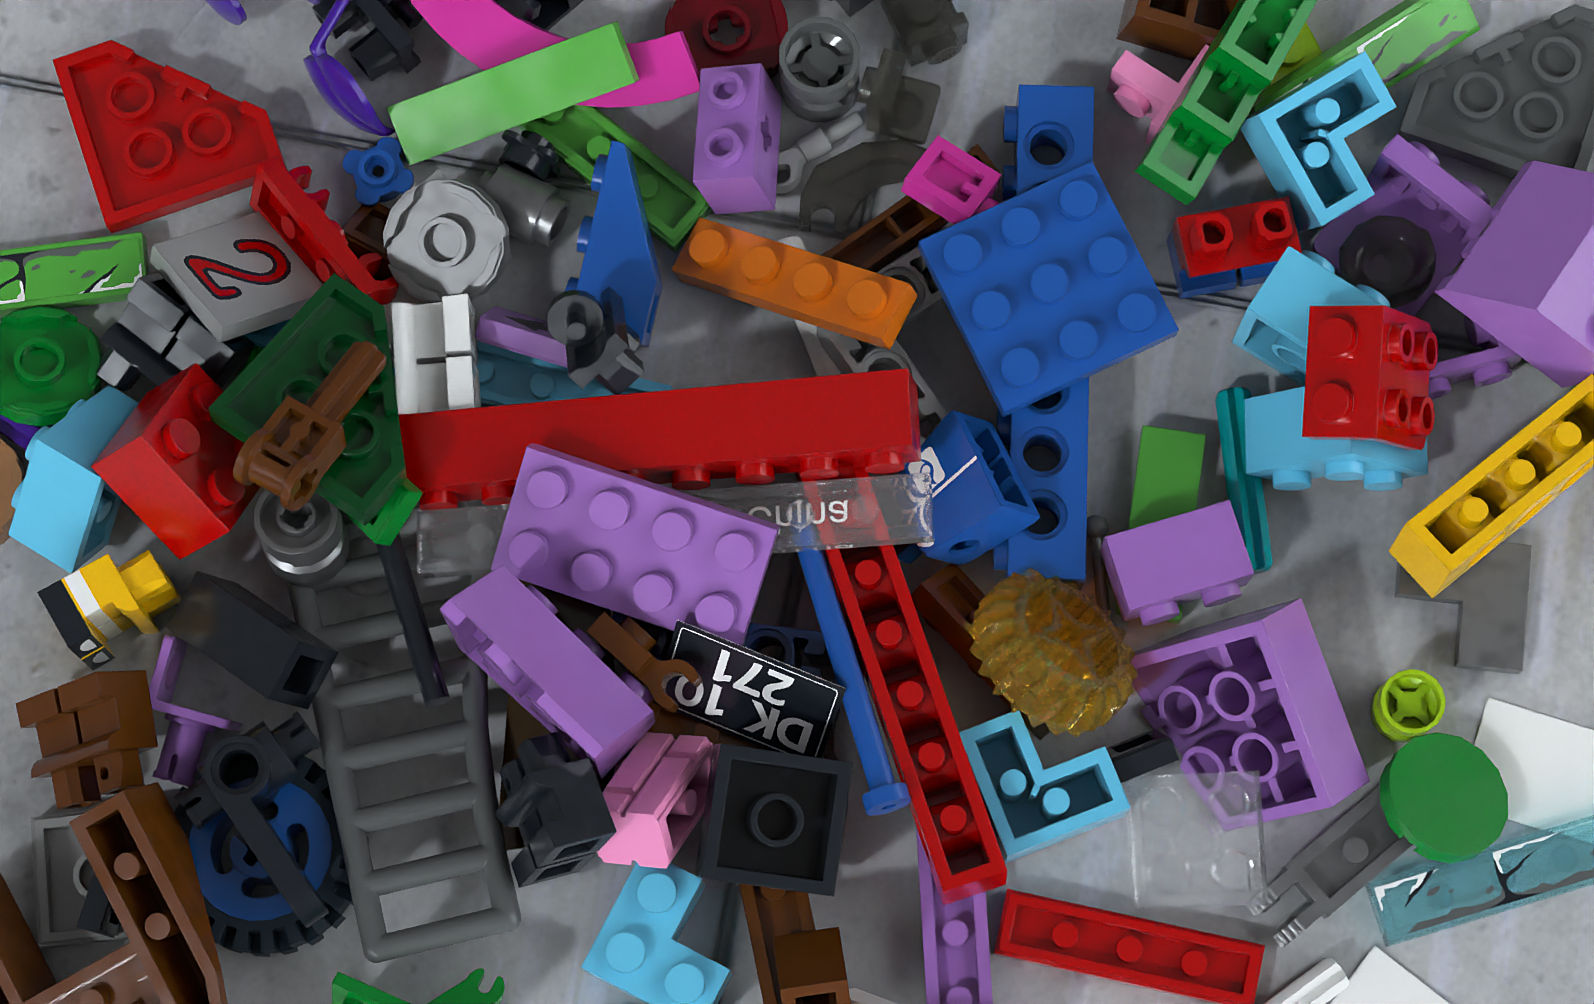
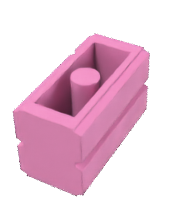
[597,732,713,869]

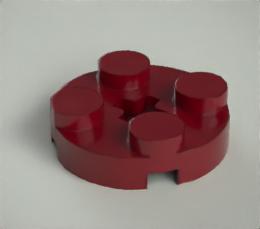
[665,0,788,78]

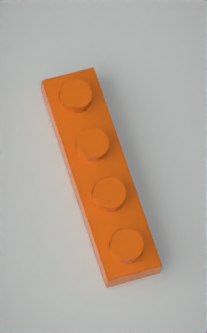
[671,217,918,350]

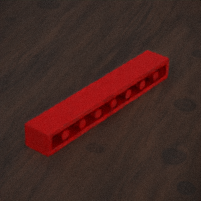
[399,368,921,512]

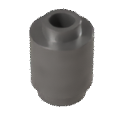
[477,163,571,246]

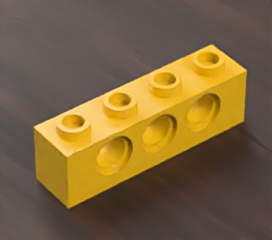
[1389,374,1594,599]

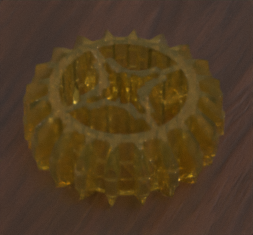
[968,568,1138,737]

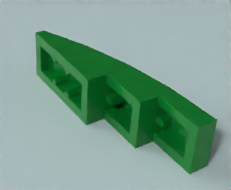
[1134,0,1318,206]

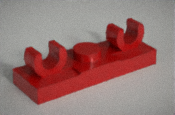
[249,157,399,305]

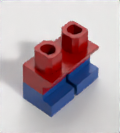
[1166,196,1302,299]

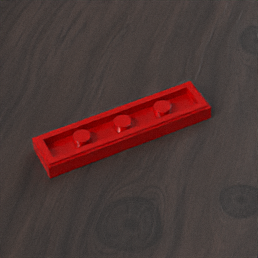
[993,889,1265,1004]

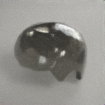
[1339,215,1437,309]

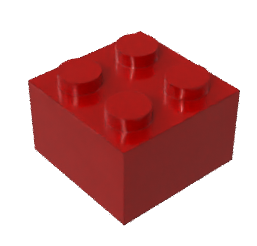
[91,363,260,560]

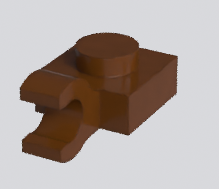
[587,612,702,713]

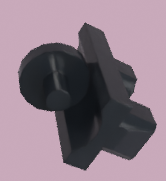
[312,0,423,81]
[546,287,644,395]

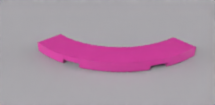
[410,0,700,108]

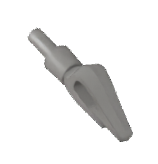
[776,111,864,193]

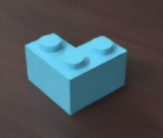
[1240,51,1397,232]
[8,385,139,573]
[1244,386,1428,491]
[959,709,1131,864]
[581,862,733,1004]

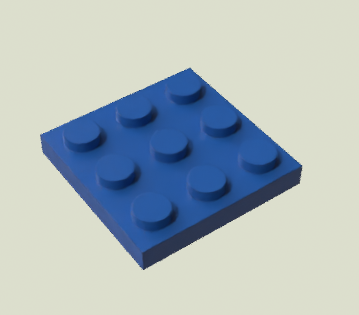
[918,161,1179,417]

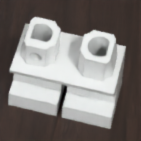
[386,294,481,415]

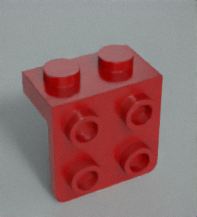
[1302,305,1438,450]

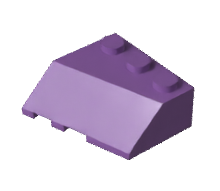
[440,565,655,779]

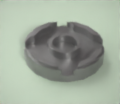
[383,179,510,303]

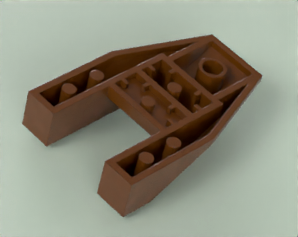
[0,782,228,1004]

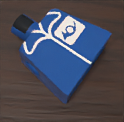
[889,410,1040,565]

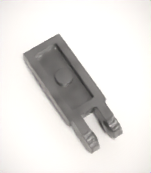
[1246,785,1413,948]

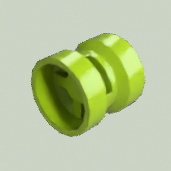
[1369,669,1446,743]

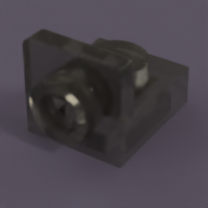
[881,0,969,67]

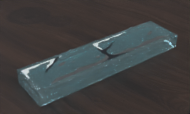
[1365,815,1594,947]

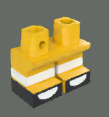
[37,550,181,671]

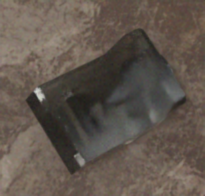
[857,48,941,145]

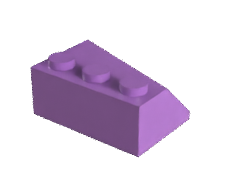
[1434,161,1594,388]
[1107,598,1370,831]

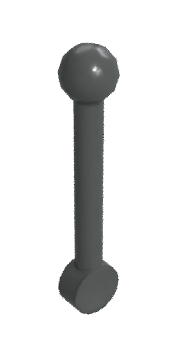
[1086,515,1119,648]

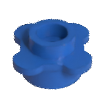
[343,137,414,207]

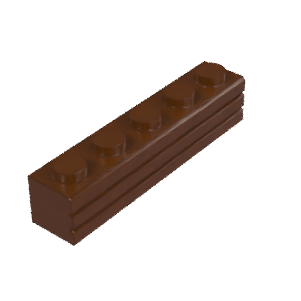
[821,144,1001,273]

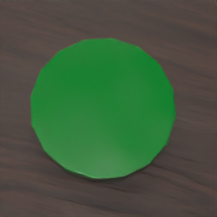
[0,306,103,427]
[1380,732,1508,864]

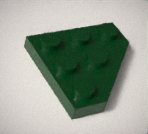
[208,273,407,526]

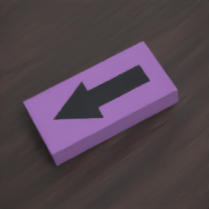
[475,306,567,368]

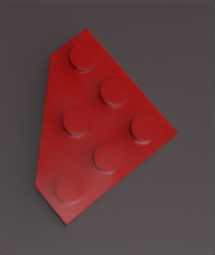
[53,40,288,234]

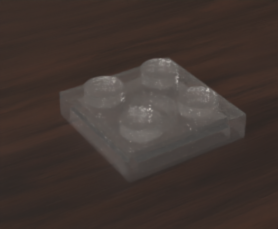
[1125,770,1268,909]

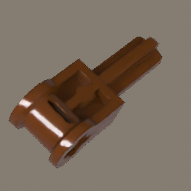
[233,340,386,511]

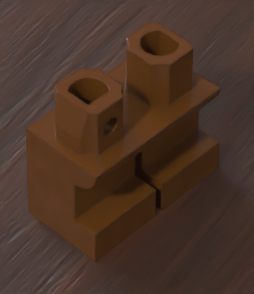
[15,670,158,810]

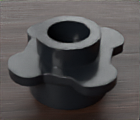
[499,130,560,182]

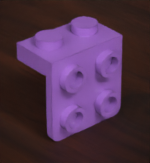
[1312,134,1493,317]

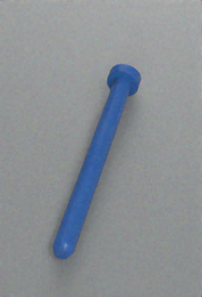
[790,512,911,816]

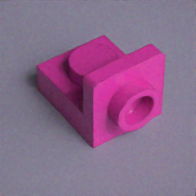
[901,135,1001,225]

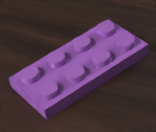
[490,443,781,646]

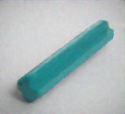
[1215,387,1273,574]

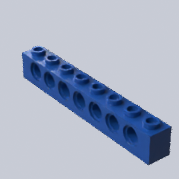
[993,84,1094,591]

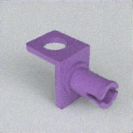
[149,635,242,787]

